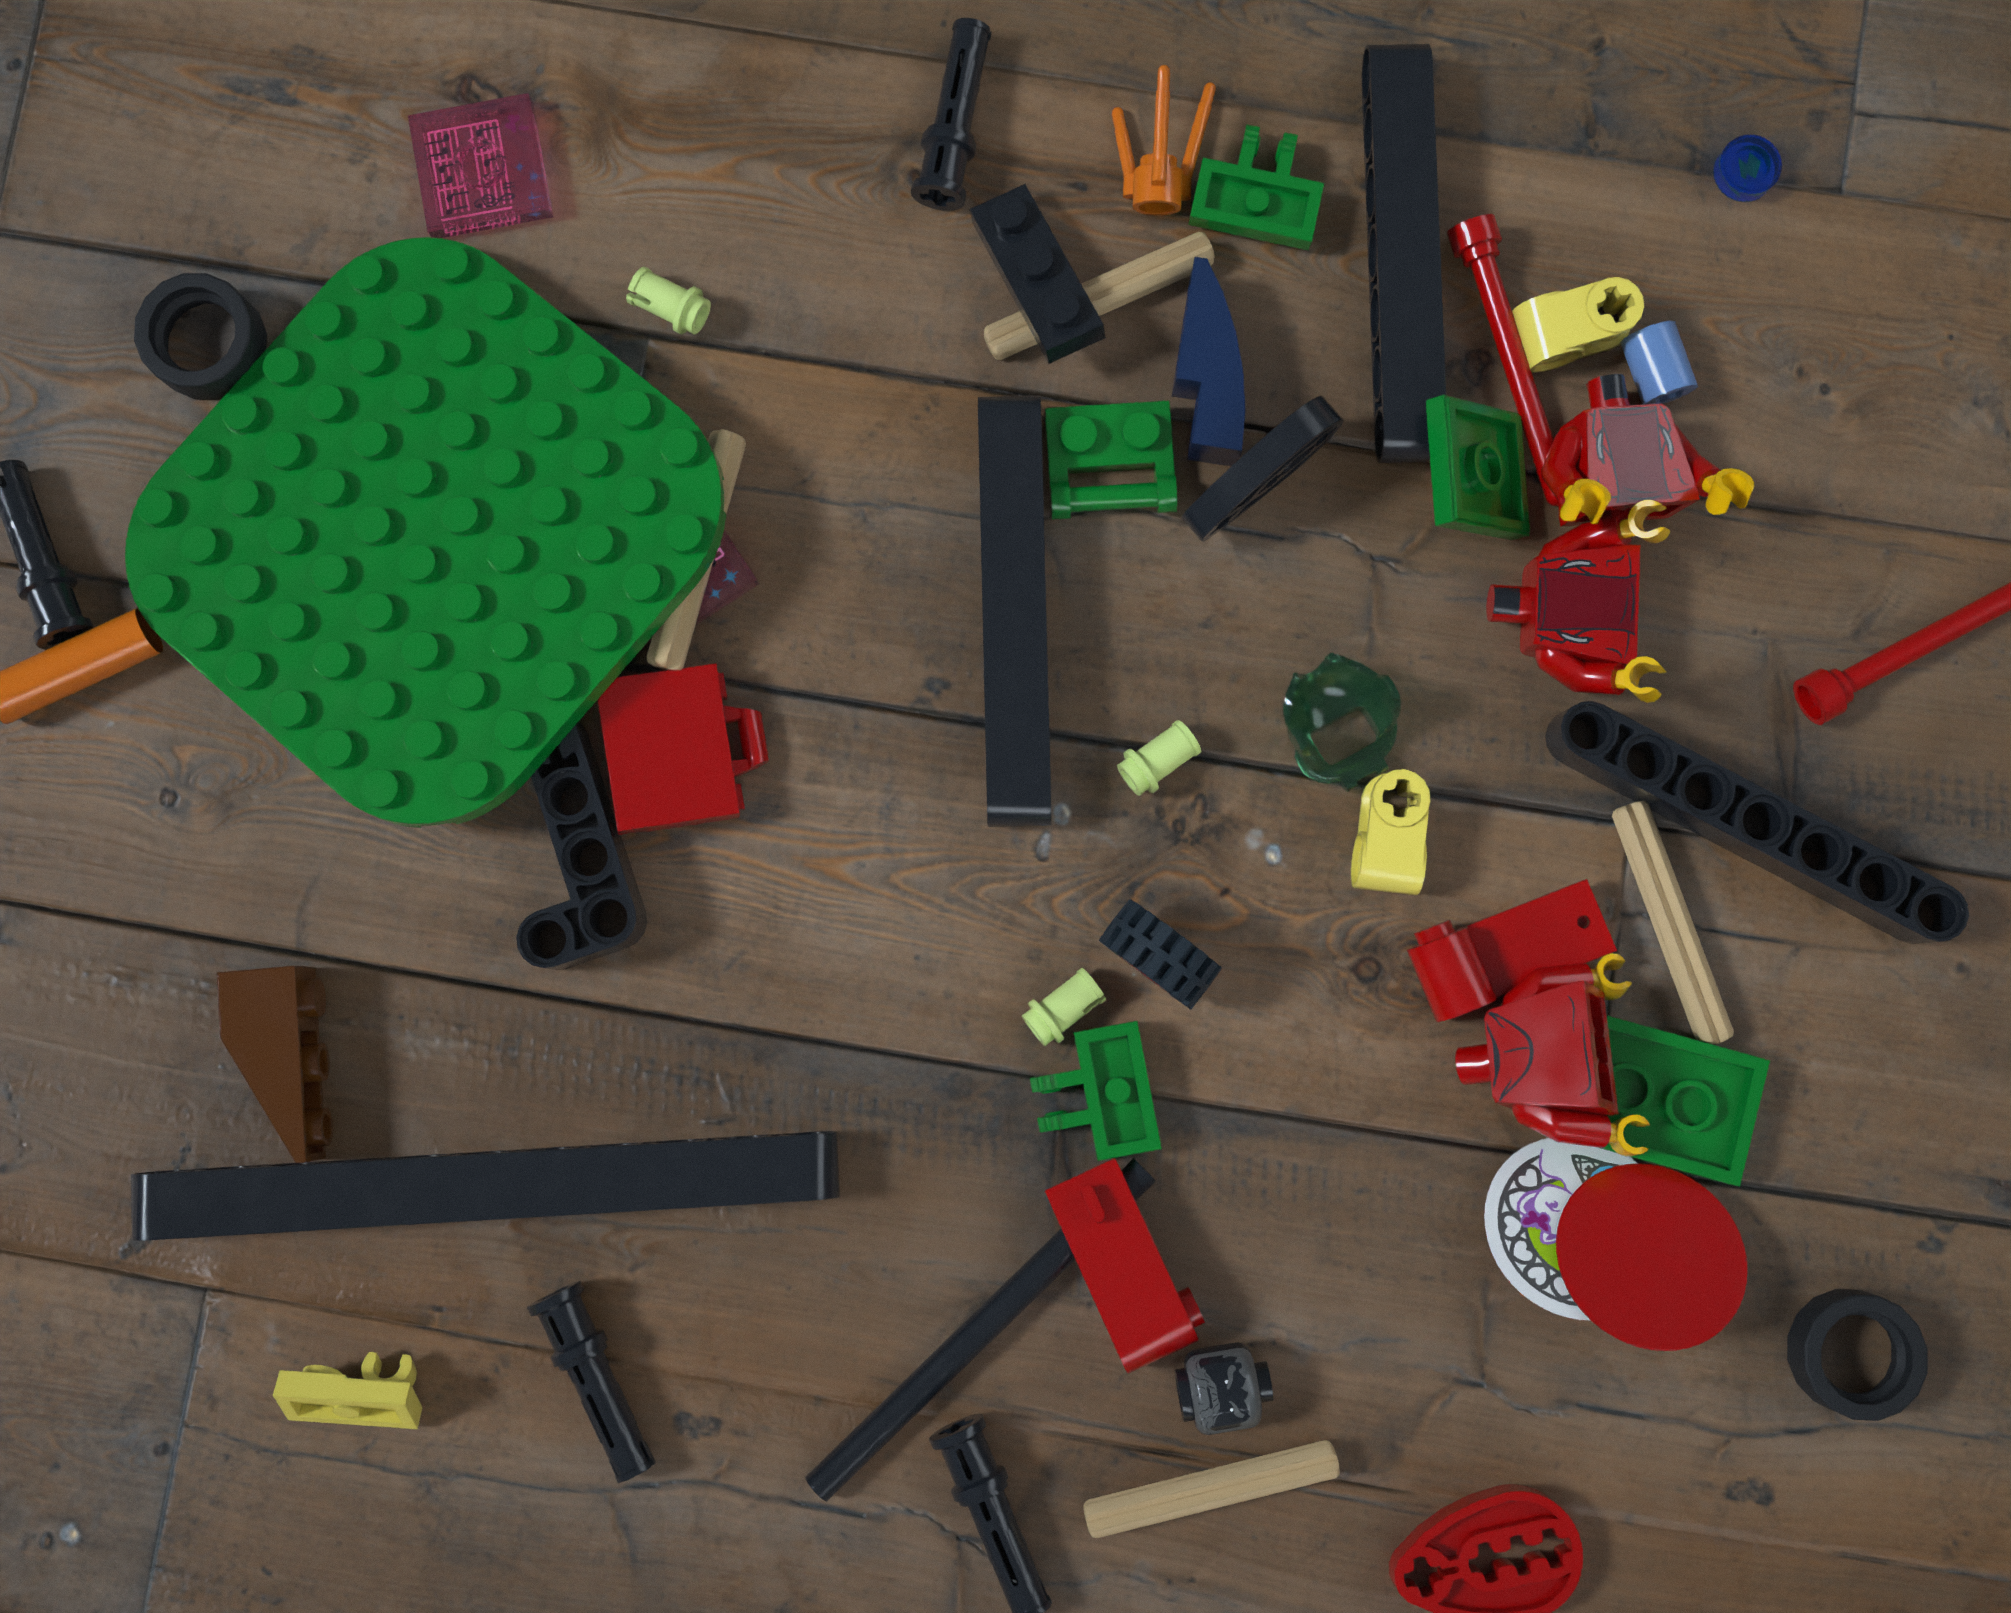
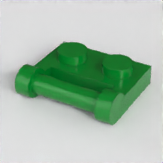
[1045,400,1177,520]

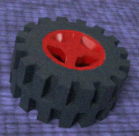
[1099,899,1222,1010]

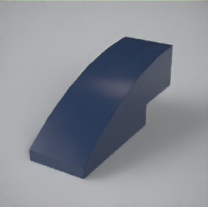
[1171,257,1245,467]

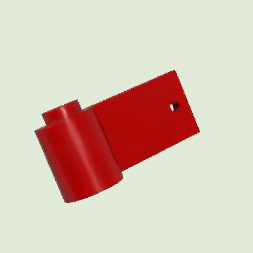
[1407,879,1617,1022]
[1045,1158,1205,1374]

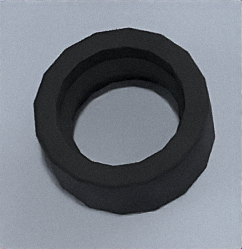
[134,273,267,400]
[1787,1289,1928,1421]

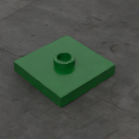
[1426,395,1530,540]

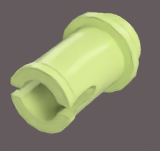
[626,267,711,335]
[1117,720,1202,796]
[1022,968,1107,1046]

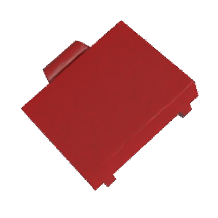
[598,663,769,835]

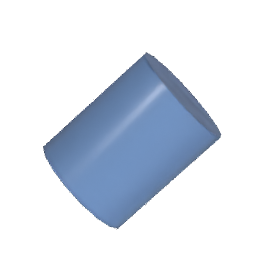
[1620,320,1698,405]

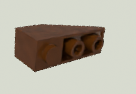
[217,966,333,1163]

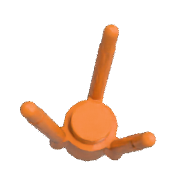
[1112,65,1216,216]

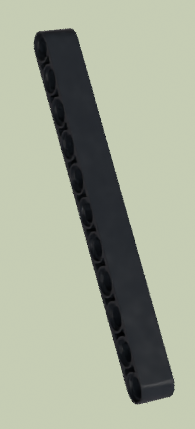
[131,1131,840,1241]

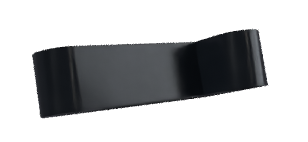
[516,722,647,970]

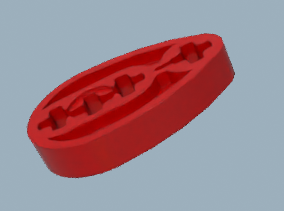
[1389,1484,1583,1613]

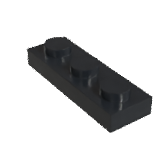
[969,184,1106,364]

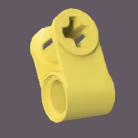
[1512,277,1644,373]
[1351,769,1431,895]

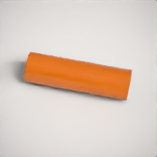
[0,607,163,724]

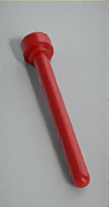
[1446,214,1559,507]
[1793,582,2011,725]

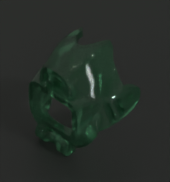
[1283,653,1401,792]

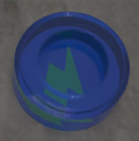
[1713,135,1782,202]

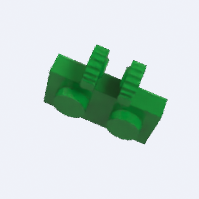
[1188,124,1324,251]
[1030,1021,1162,1161]

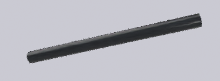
[805,1158,1156,1502]

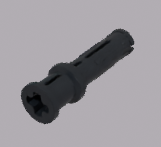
[911,18,992,211]
[0,460,94,650]
[527,1280,656,1483]
[929,1414,1052,1613]

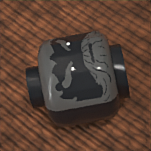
[1174,1342,1274,1435]

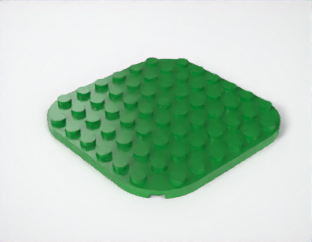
[125,237,726,828]

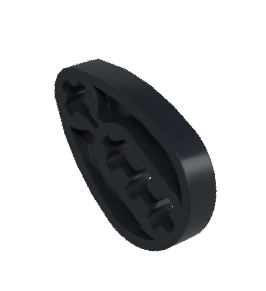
[1182,395,1344,542]

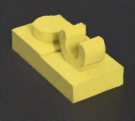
[273,1352,422,1429]

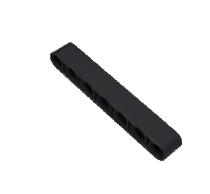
[1361,44,1446,463]
[978,395,1052,827]
[1545,701,1969,944]

